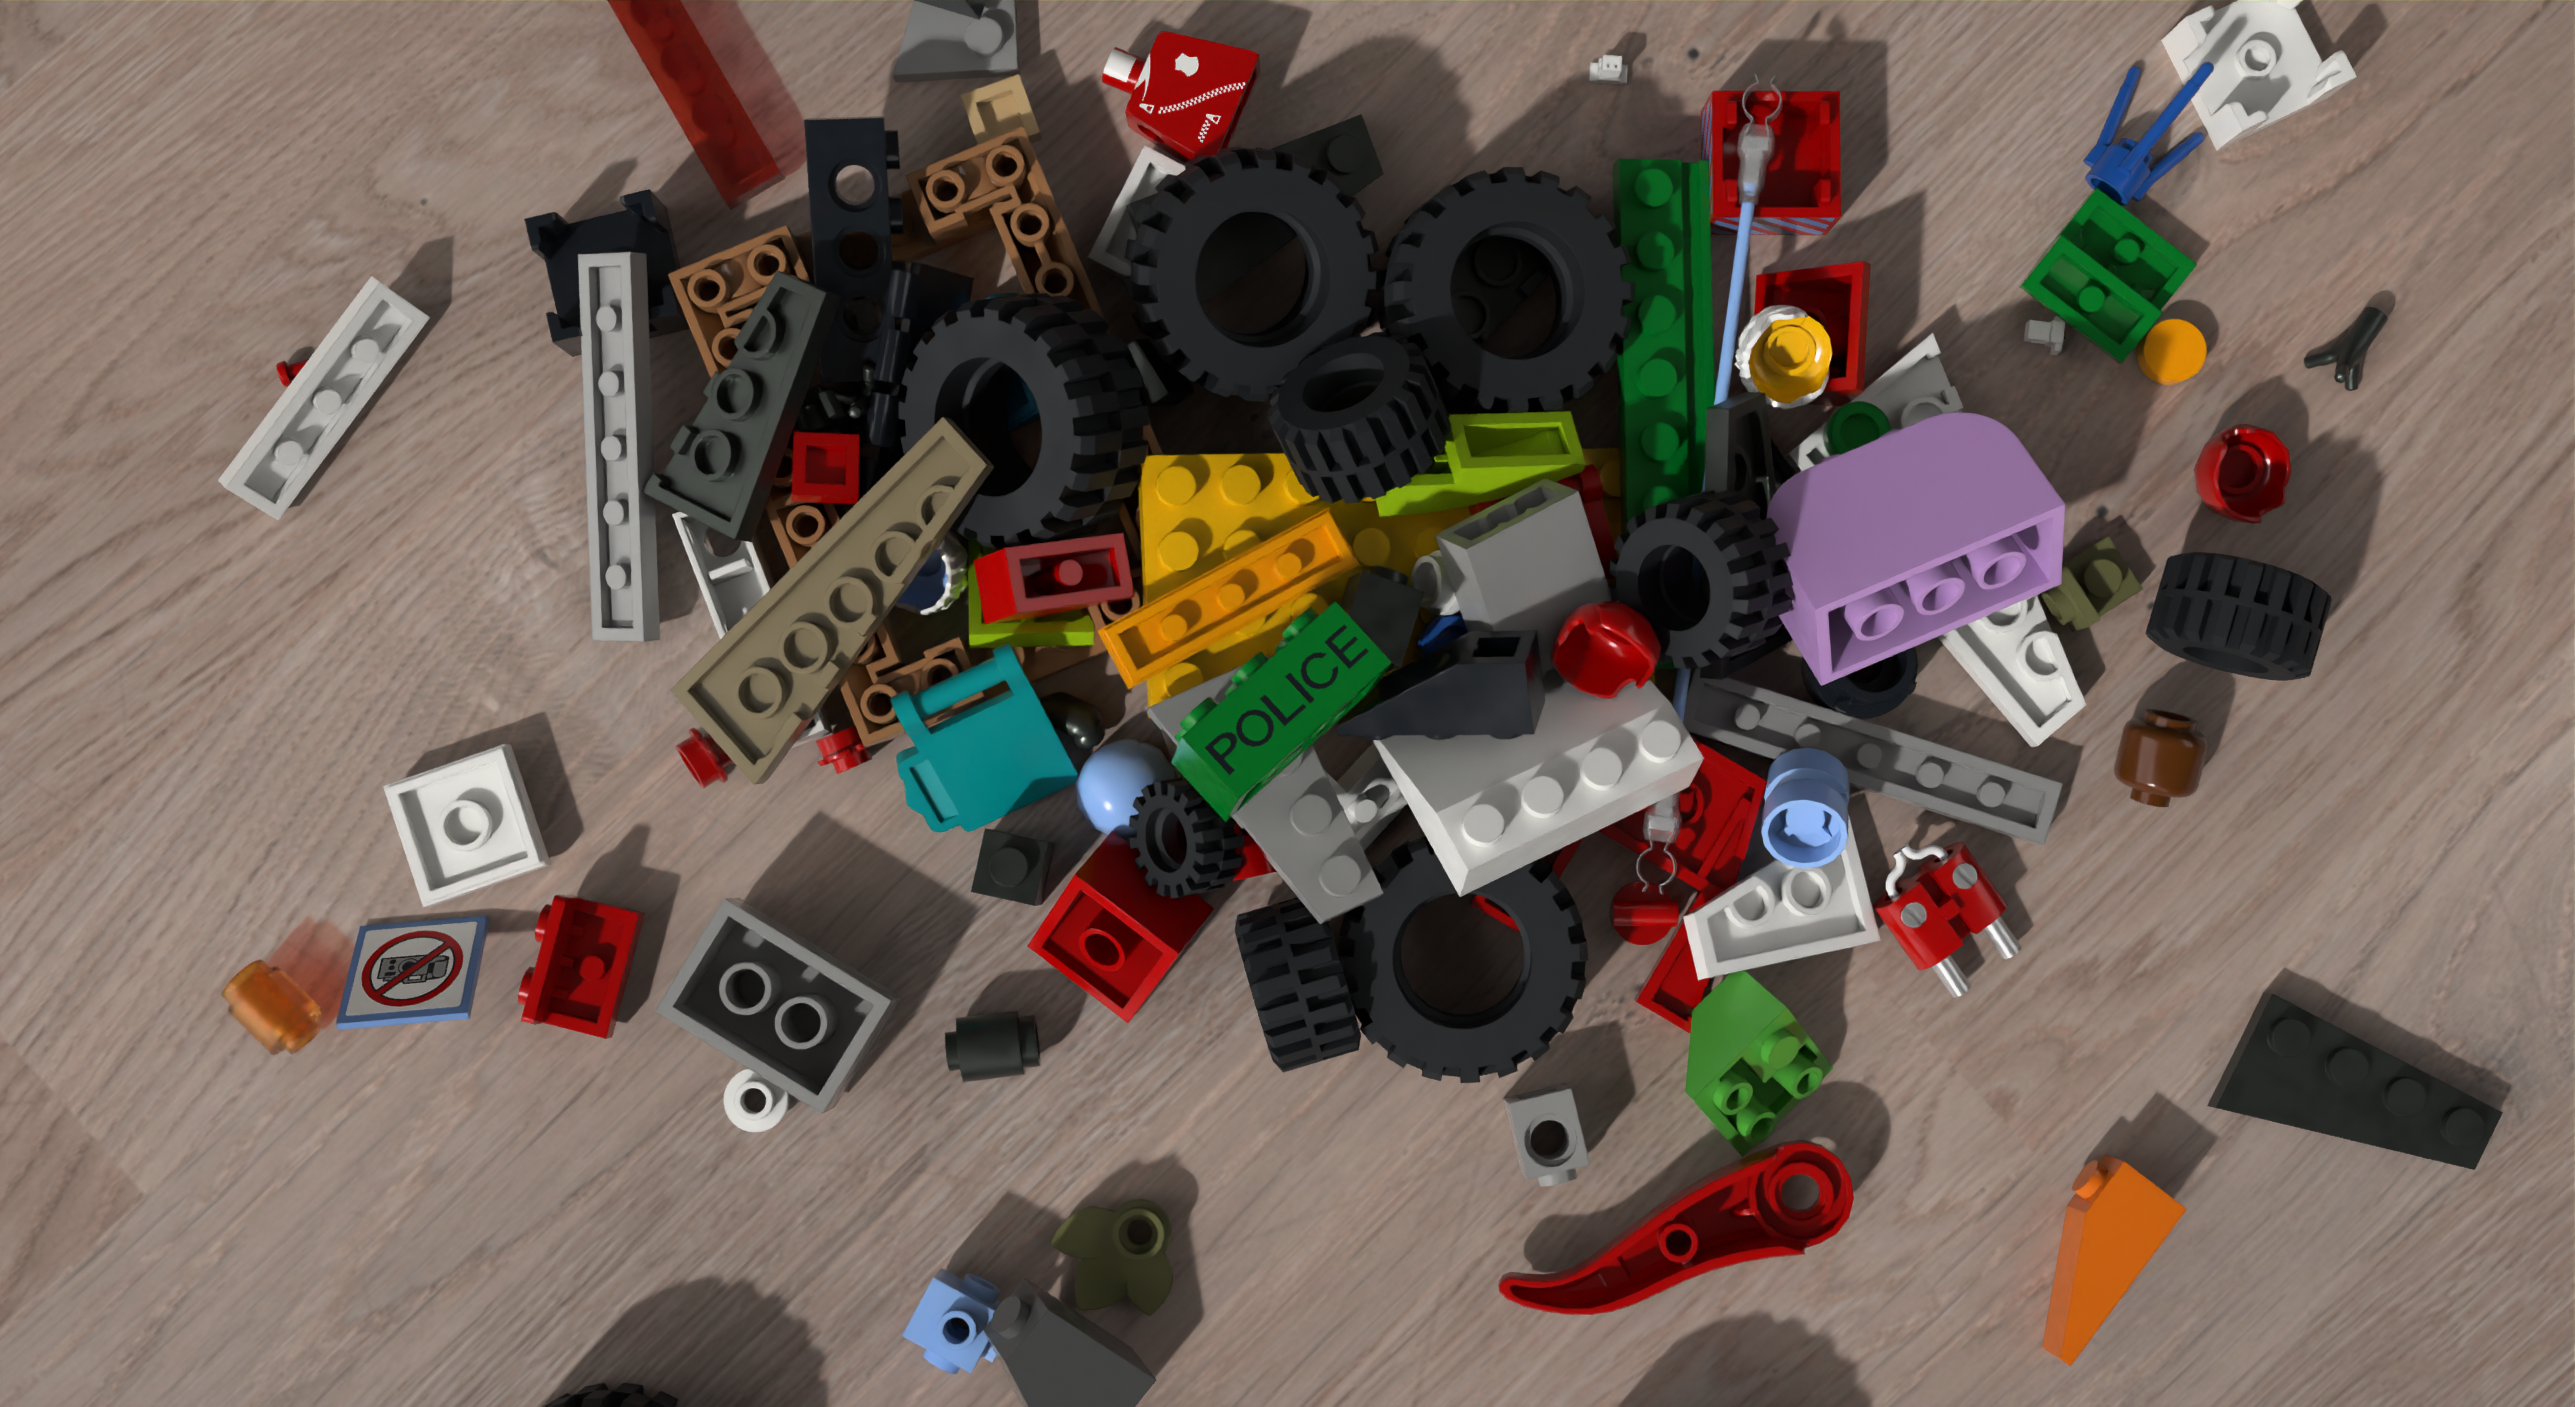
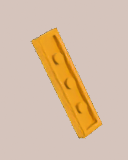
[1097,507,1360,689]

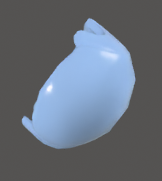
[1075,739,1175,839]

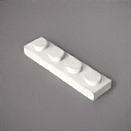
[218,276,430,520]

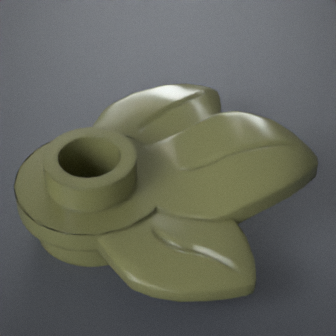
[1051,1199,1173,1316]

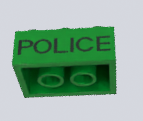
[1171,601,1392,822]

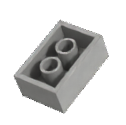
[655,898,902,1114]

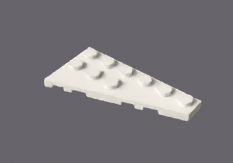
[1784,333,2086,747]

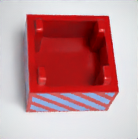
[1701,91,1841,235]

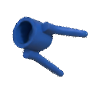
[2083,62,2214,206]

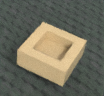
[960,74,1042,145]

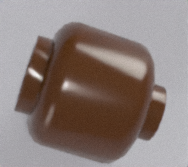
[2114,709,2208,807]

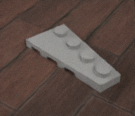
[1147,654,1383,924]

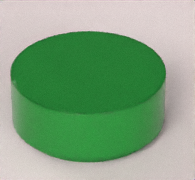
[1823,401,1891,456]

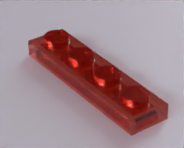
[607,0,785,210]

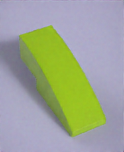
[1375,411,1586,517]

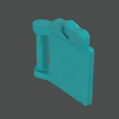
[891,642,1078,833]

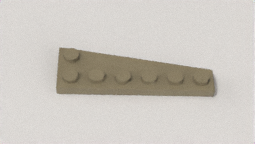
[670,417,995,785]

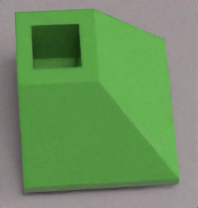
[1685,970,1833,1157]

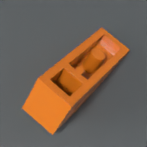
[2042,1155,2187,1367]

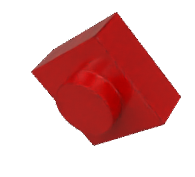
[791,432,860,504]

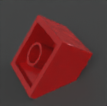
[1027,831,1214,1023]

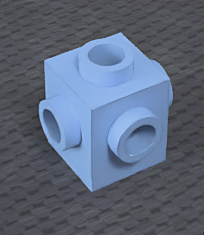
[902,1268,1002,1374]

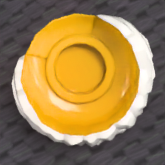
[1735,305,1832,410]

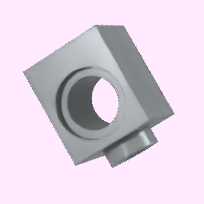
[1503,1083,1590,1187]

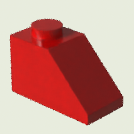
[973,533,1135,625]

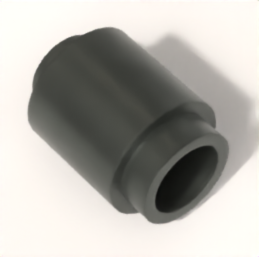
[945,1010,1041,1082]

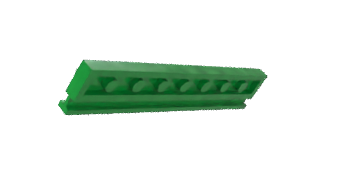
[1613,158,1715,669]

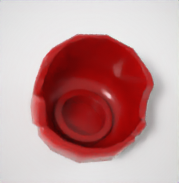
[2194,424,2292,524]
[1550,601,1661,699]

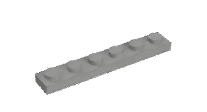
[578,252,660,642]
[1683,668,2063,845]

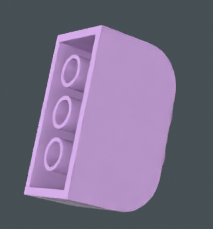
[1767,412,2065,686]

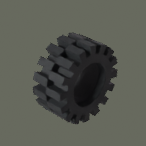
[1129,777,1244,899]

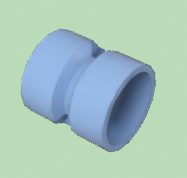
[1761,748,1850,869]

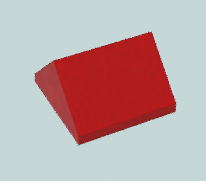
[1754,261,1871,407]

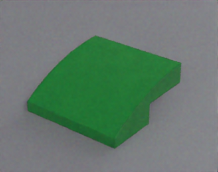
[2019,188,2197,364]

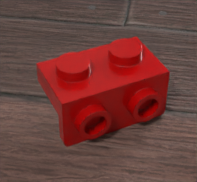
[518,894,645,1039]

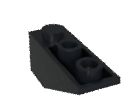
[1336,630,1545,740]

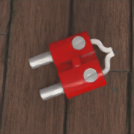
[1873,842,2022,998]

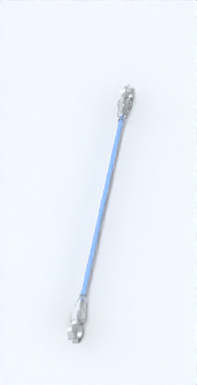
[1636,74,1782,894]

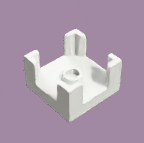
[2161,0,2357,151]

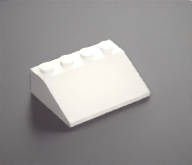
[1372,667,1704,897]

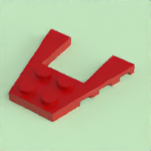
[1470,738,1767,1033]

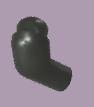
[1039,692,1105,749]

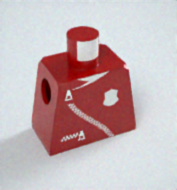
[1102,31,1260,163]

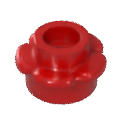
[816,725,872,774]
[676,728,733,789]

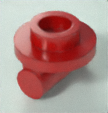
[1609,881,1679,945]

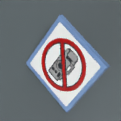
[336,915,489,1030]

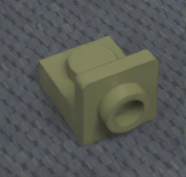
[2042,536,2143,632]

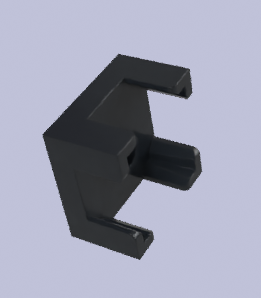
[524,189,690,357]

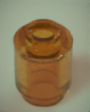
[221,959,322,1055]

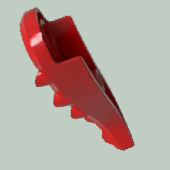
[1498,1140,1854,1315]

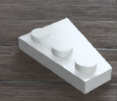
[1683,817,1881,980]

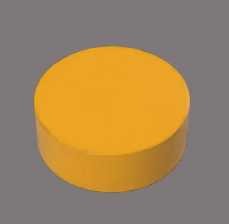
[2137,319,2207,385]

